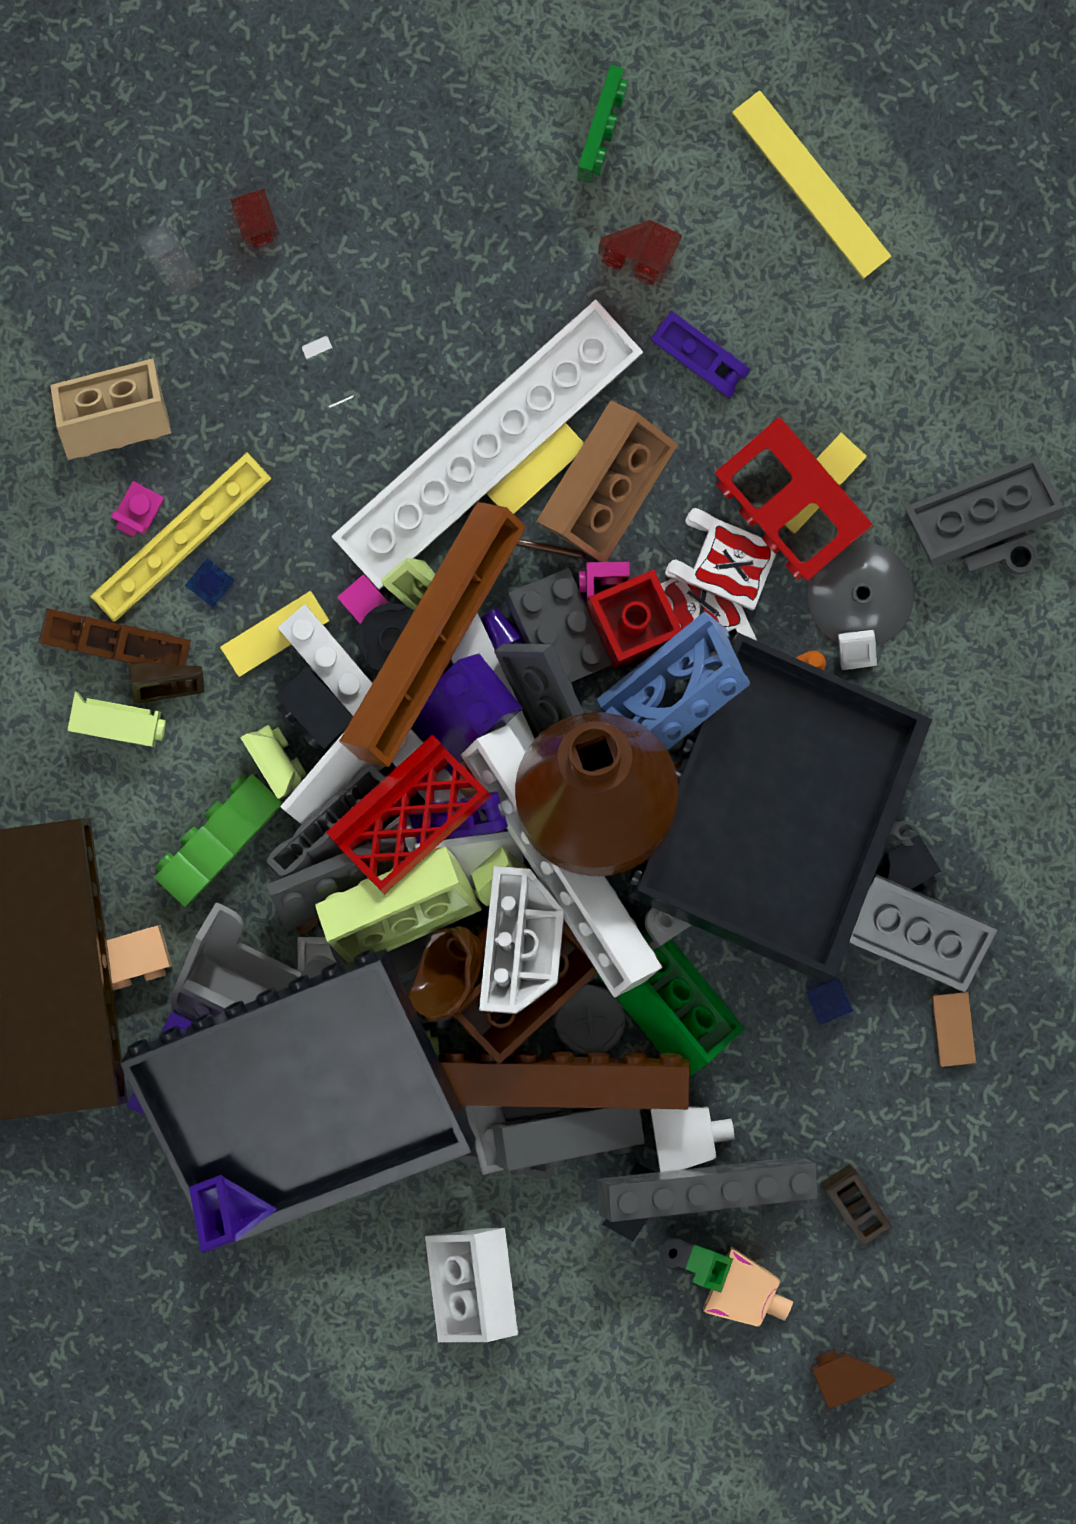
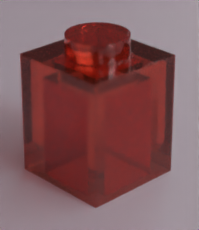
[230,189,279,248]

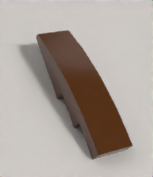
[38,608,191,665]

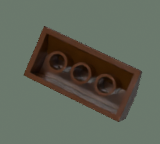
[452,922,598,1065]

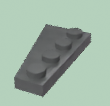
[266,838,409,933]

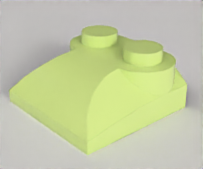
[240,725,308,800]

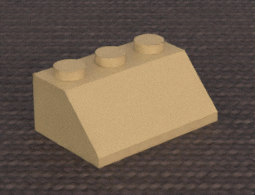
[50,358,171,460]

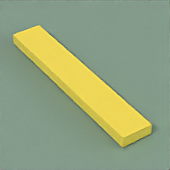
[732,90,892,279]
[90,452,271,622]

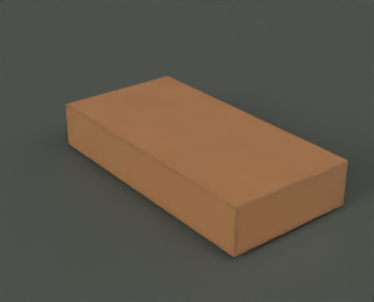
[932,992,976,1067]

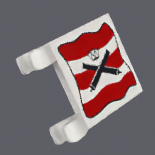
[665,508,776,611]
[661,579,757,640]

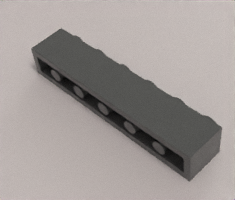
[597,1157,817,1222]

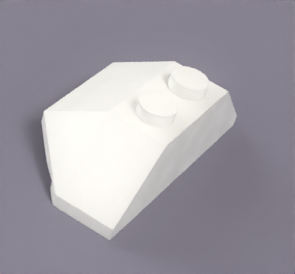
[479,866,564,1014]

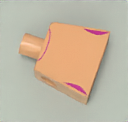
[703,1246,793,1327]

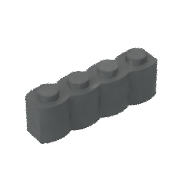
[267,765,392,879]

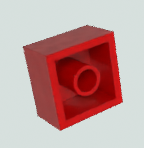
[586,569,682,670]

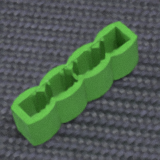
[154,774,284,907]

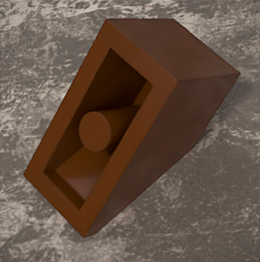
[810,1349,895,1409]

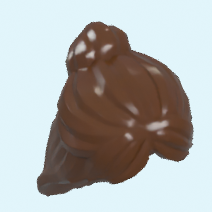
[408,926,485,1022]

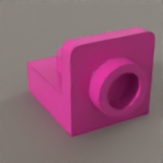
[111,481,165,538]
[579,562,630,600]

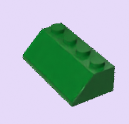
[597,927,745,1077]

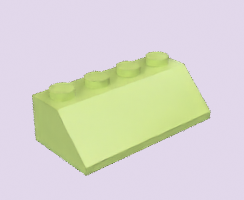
[315,846,482,963]

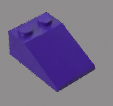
[413,653,523,775]

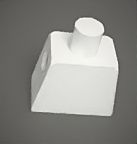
[650,1106,735,1172]

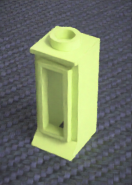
[68,691,166,747]

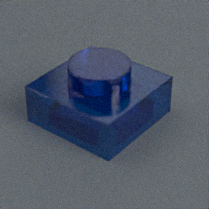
[185,558,235,608]
[805,978,853,1025]

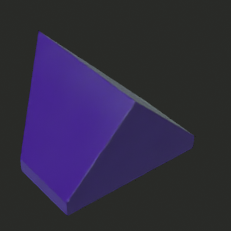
[189,1175,277,1254]

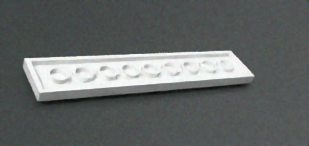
[331,300,643,590]

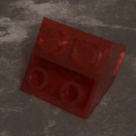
[598,220,682,286]

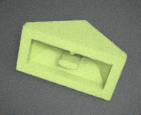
[381,558,435,611]

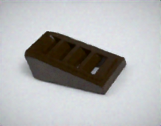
[128,662,204,704]
[820,1164,892,1247]

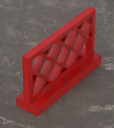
[326,735,491,895]

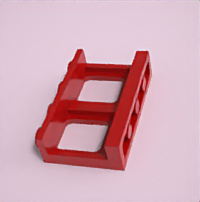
[715,417,875,582]

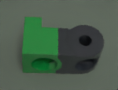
[660,1238,733,1293]

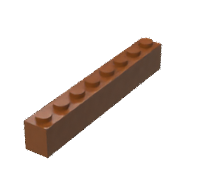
[339,502,526,767]

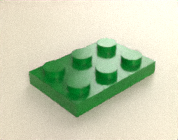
[577,64,628,183]

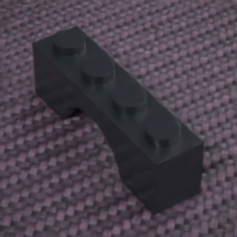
[885,834,941,892]

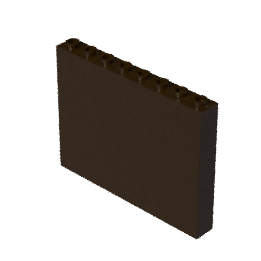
[0,818,128,1120]

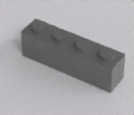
[492,1108,645,1175]

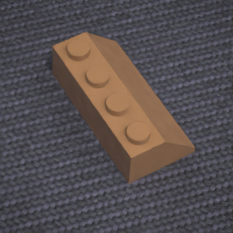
[536,400,678,562]

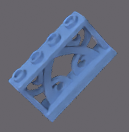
[597,612,750,750]

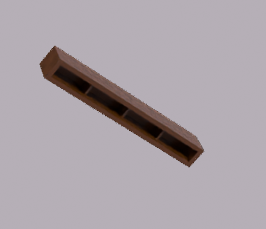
[437,1050,689,1110]

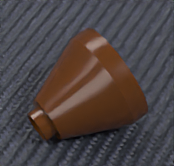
[515,712,678,876]

